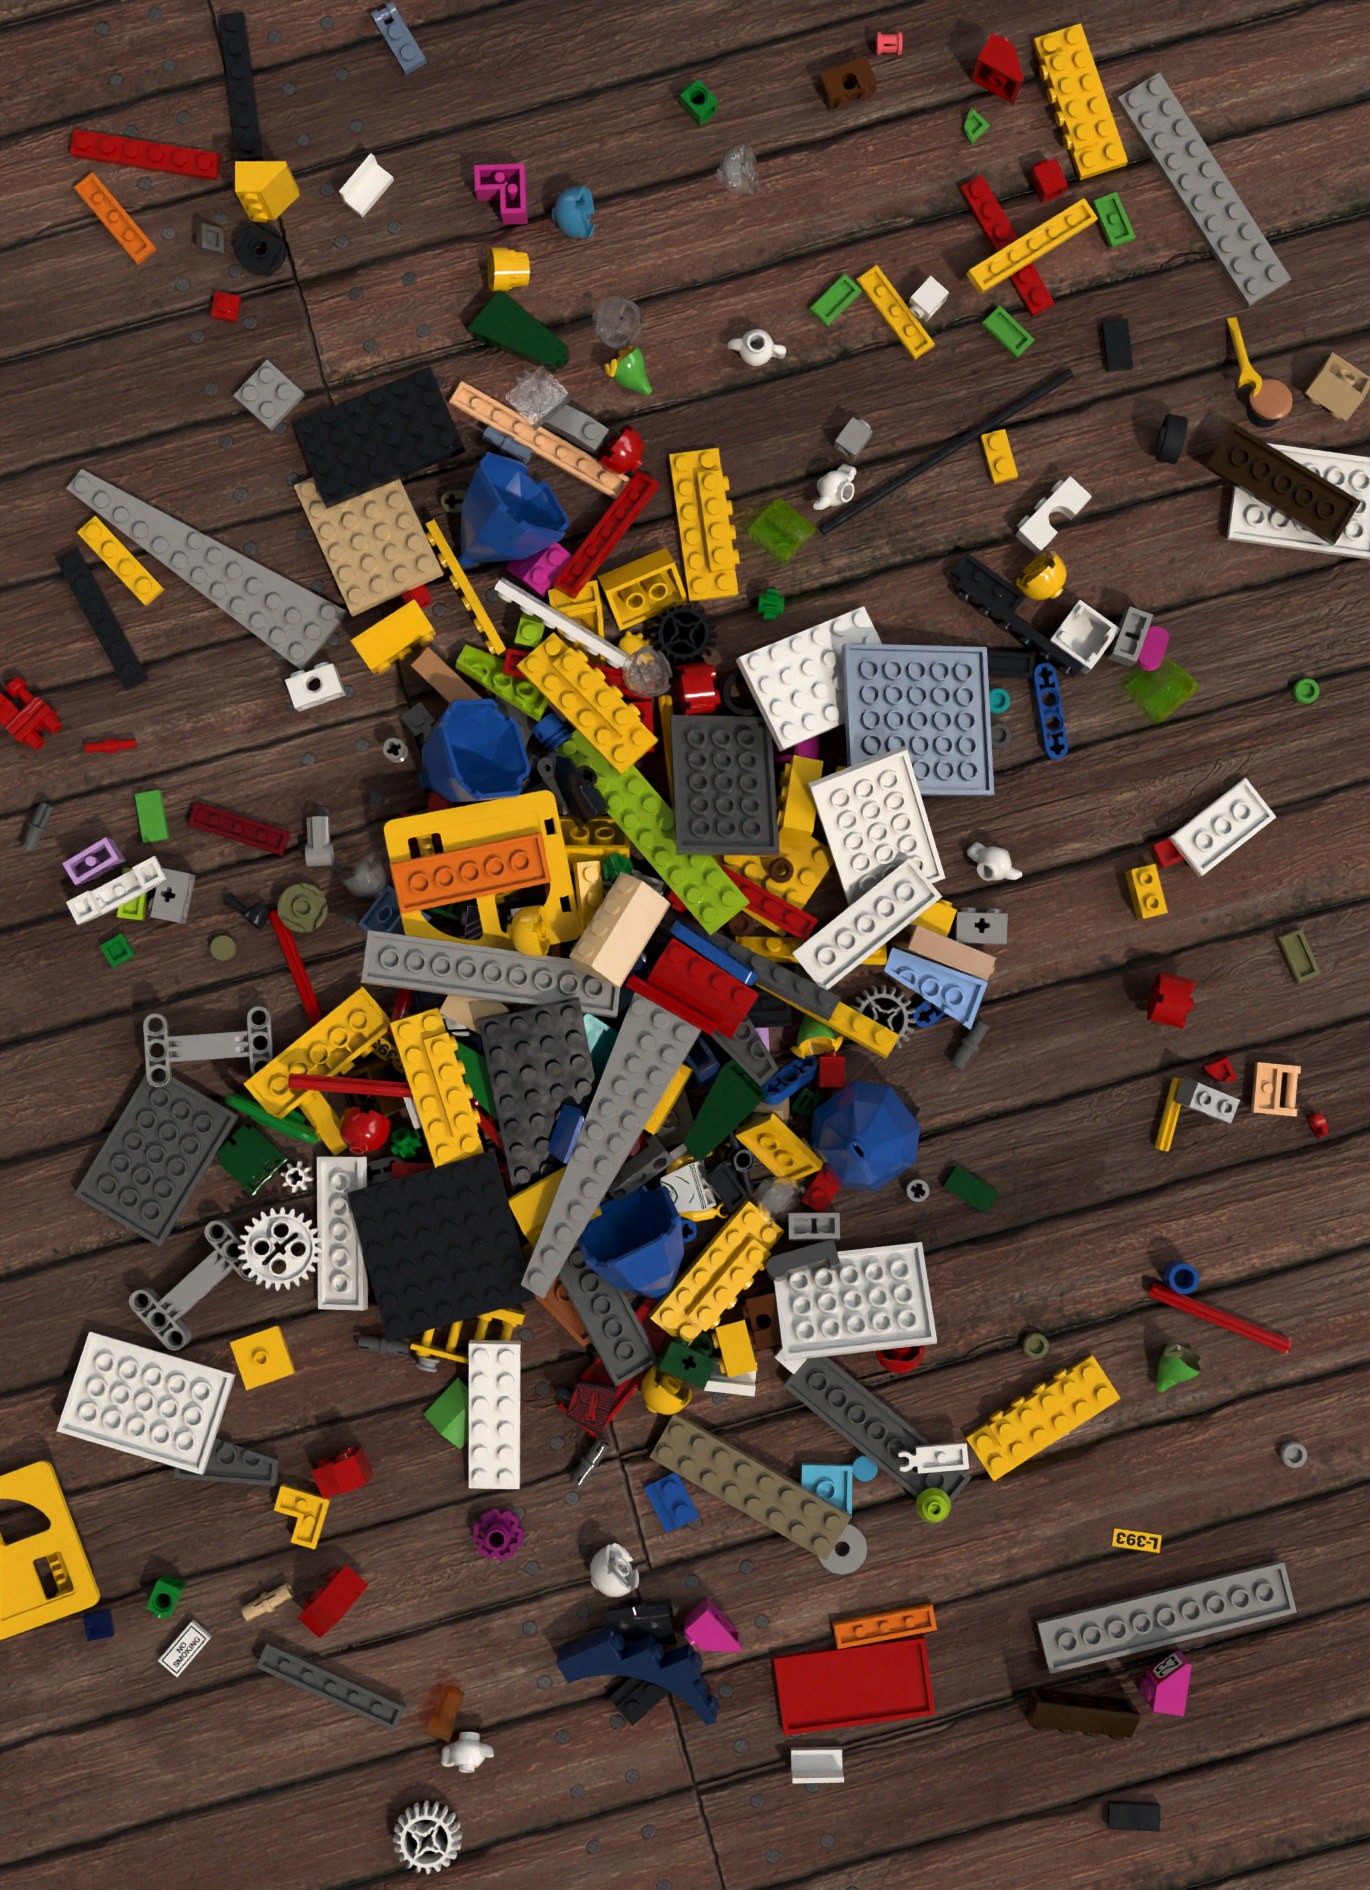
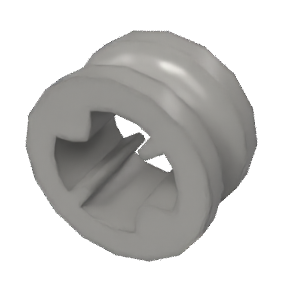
[906,1179,929,1202]
[415,1355,440,1372]

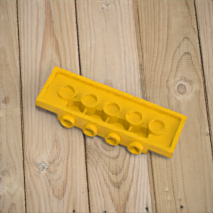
[1033,23,1128,180]
[669,448,740,603]
[517,632,658,775]
[244,986,390,1119]
[389,1007,484,1168]
[648,1199,784,1346]
[965,1354,1121,1481]

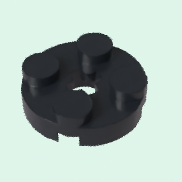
[235,224,287,277]

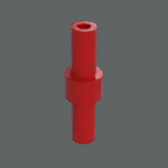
[85,738,137,754]

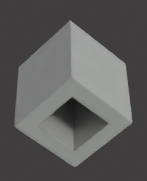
[833,417,873,462]

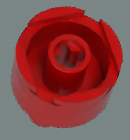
[675,662,720,715]
[1147,973,1195,1029]

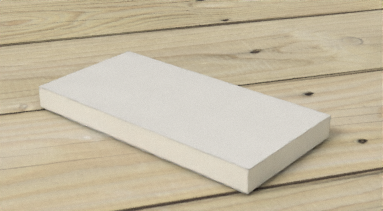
[1169,778,1276,877]

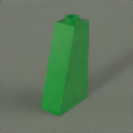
[454,1037,498,1120]

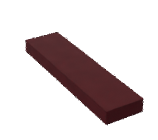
[187,801,291,857]

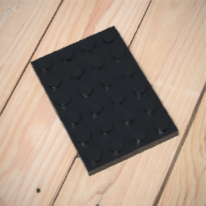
[293,366,466,509]

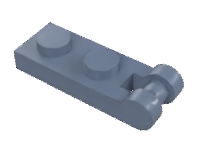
[370,1,427,75]

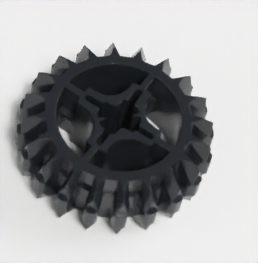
[650,601,718,668]

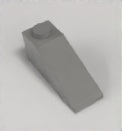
[535,395,610,458]

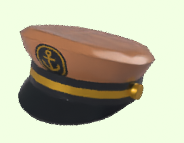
[1247,379,1293,428]

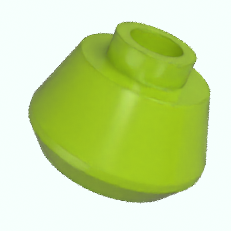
[916,1488,951,1523]

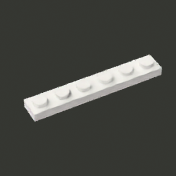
[494,578,632,669]

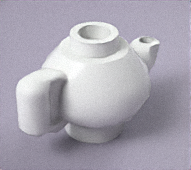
[727,329,786,366]
[813,464,856,510]
[967,842,1022,881]
[441,1732,494,1773]

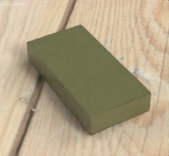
[1276,928,1321,984]

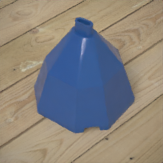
[457,452,570,567]
[418,699,531,802]
[809,1080,921,1192]
[578,1185,684,1303]

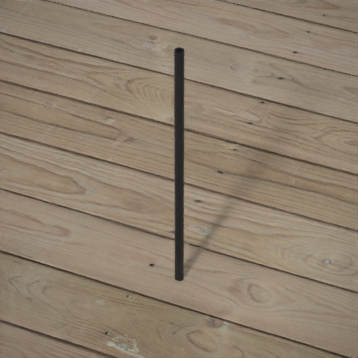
[819,368,1074,535]

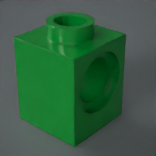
[680,79,718,127]
[145,1574,187,1619]

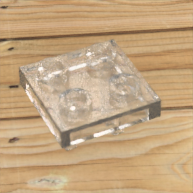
[504,365,573,431]

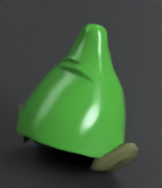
[1156,1342,1202,1393]

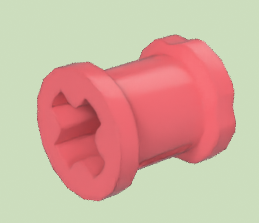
[876,32,903,56]

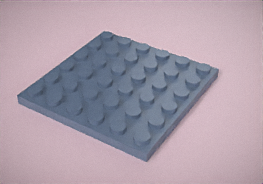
[842,643,995,797]

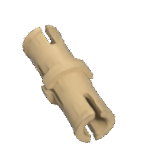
[241,1582,294,1622]

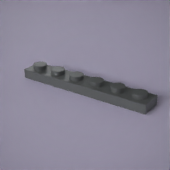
[256,1641,406,1731]

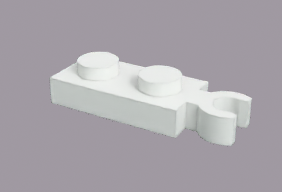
[897,1442,969,1474]

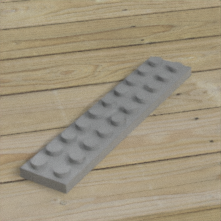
[1116,72,1291,308]
[361,930,620,1018]
[1036,1560,1297,1674]

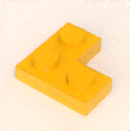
[274,1484,331,1549]

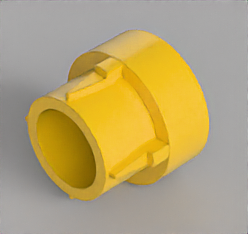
[487,247,530,292]

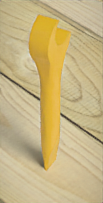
[1227,317,1262,397]

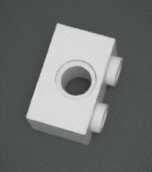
[285,662,346,712]

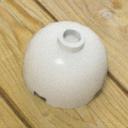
[590,1543,639,1597]

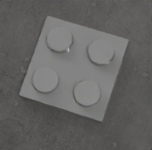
[233,360,305,431]

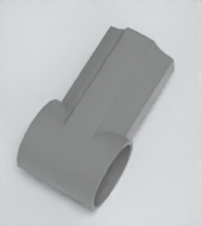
[305,816,334,867]

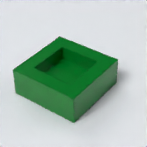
[100,933,136,968]

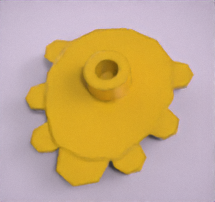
[618,631,656,666]

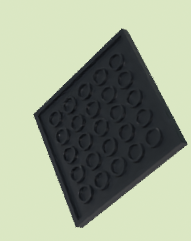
[347,1150,537,1342]

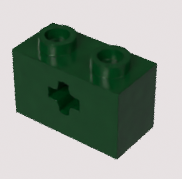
[654,1336,717,1389]

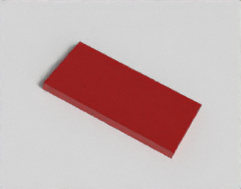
[773,1636,935,1736]

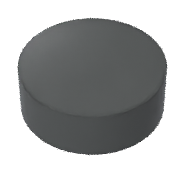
[991,723,1011,749]

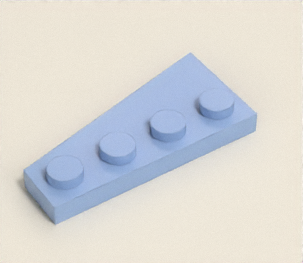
[884,947,988,1029]

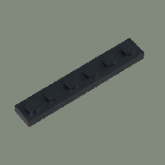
[219,12,264,161]
[55,547,149,691]
[954,577,1084,678]

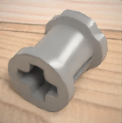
[383,738,408,763]

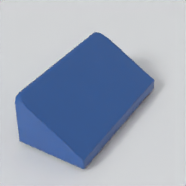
[548,1104,585,1164]

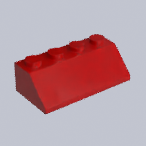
[646,938,759,1039]

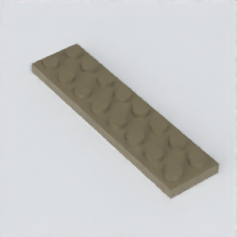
[650,1413,852,1560]

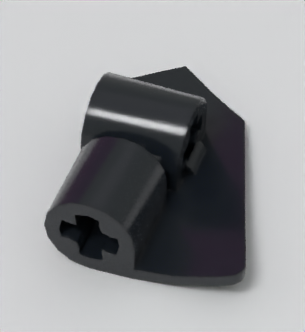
[555,756,610,831]
[600,1597,677,1645]

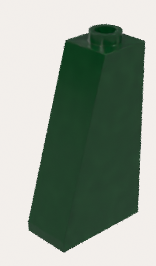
[468,290,570,373]
[683,1059,769,1162]

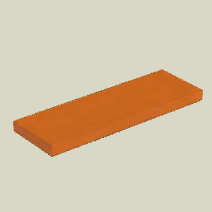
[390,832,551,914]

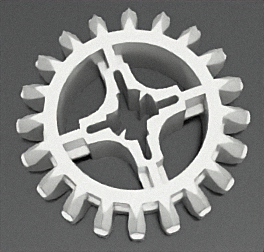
[393,1800,462,1875]

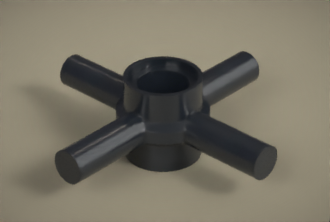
[704,1128,756,1195]

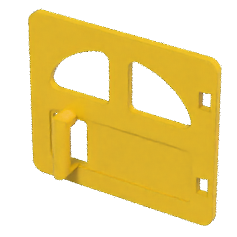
[384,790,580,951]
[0,1460,100,1640]

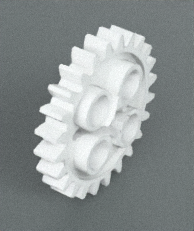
[238,1207,322,1291]

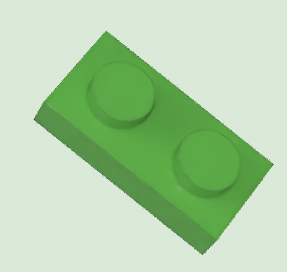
[1092,192,1135,249]

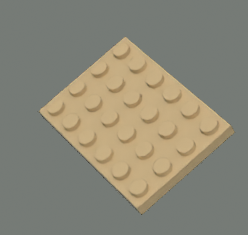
[294,477,444,617]

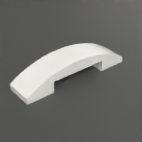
[66,856,167,925]

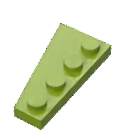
[455,645,549,722]

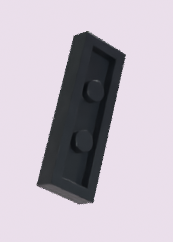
[950,552,1026,614]

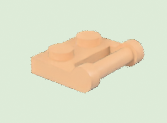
[1251,1062,1301,1117]

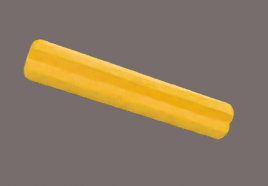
[1155,1078,1183,1151]

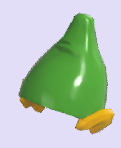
[604,346,652,395]
[790,1013,843,1060]

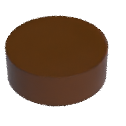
[728,912,753,937]

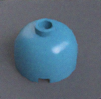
[552,186,595,238]

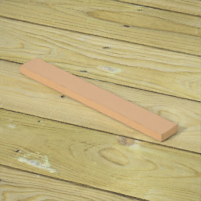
[449,381,631,500]

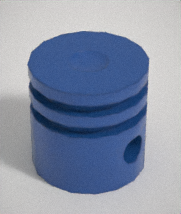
[531,712,573,753]
[1162,1260,1199,1294]

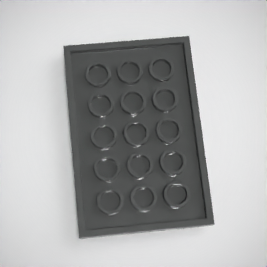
[670,715,780,856]
[74,1068,240,1247]

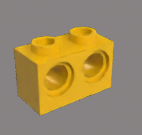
[1125,864,1168,920]

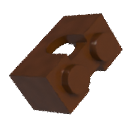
[818,55,877,111]
[741,1290,782,1349]

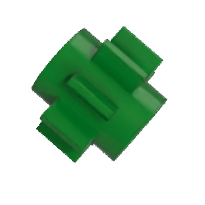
[758,588,785,621]
[601,853,633,884]
[389,1127,422,1159]

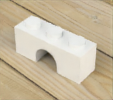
[1015,476,1092,556]

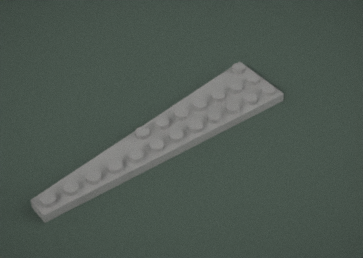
[66,469,348,670]
[521,992,702,1298]

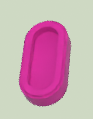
[1137,626,1169,671]

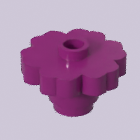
[472,1507,525,1561]

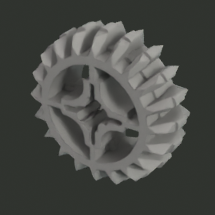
[850,985,916,1052]

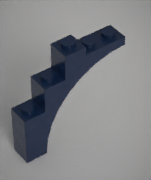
[628,951,722,1083]
[556,1626,719,1726]

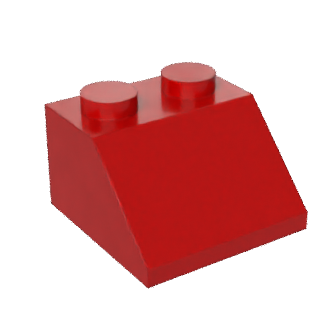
[971,33,1024,104]

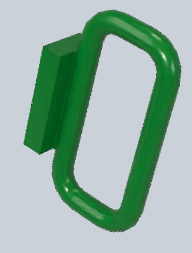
[225,1094,321,1144]

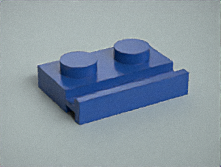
[644,1471,699,1534]

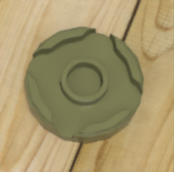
[277,883,328,934]

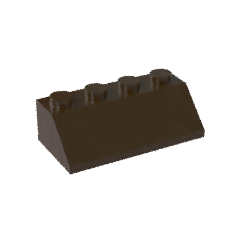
[1026,1687,1140,1740]

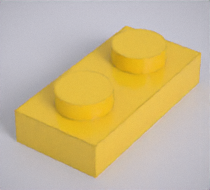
[980,429,1018,485]

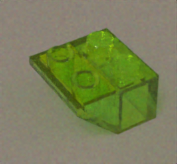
[748,497,817,568]
[1124,656,1201,725]

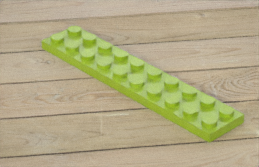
[555,730,750,936]

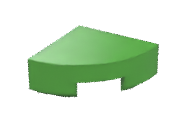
[964,108,990,145]

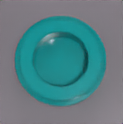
[989,688,1010,714]

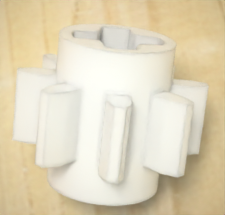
[281,1161,314,1193]

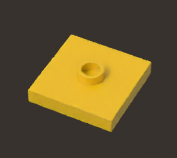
[230,1325,296,1391]

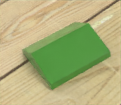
[424,1377,469,1449]

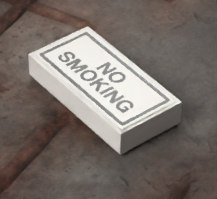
[158,1620,212,1677]

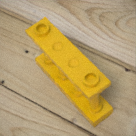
[410,1307,526,1364]

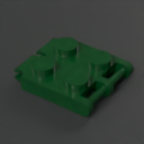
[216,1123,290,1197]

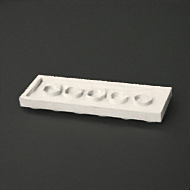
[792,858,942,990]
[317,1156,368,1310]
[469,1340,521,1489]

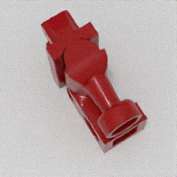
[0,677,63,751]

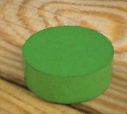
[1292,678,1319,704]

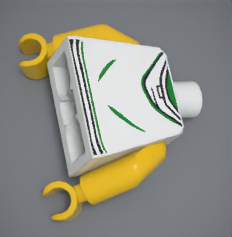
[655,1151,730,1222]

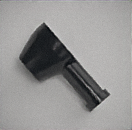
[224,894,270,930]

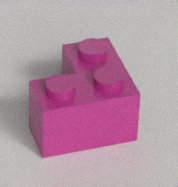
[474,164,528,225]

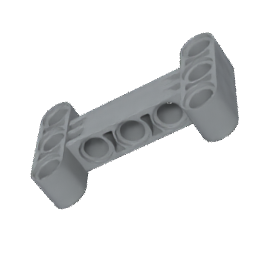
[143,1006,274,1087]
[129,1218,266,1350]

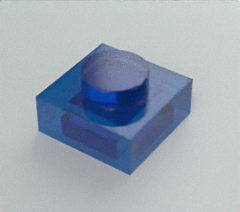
[83,1609,115,1641]

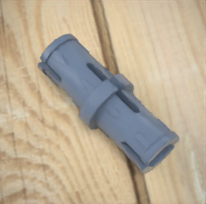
[482,425,533,464]

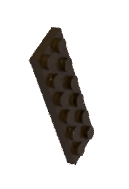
[1204,423,1361,546]

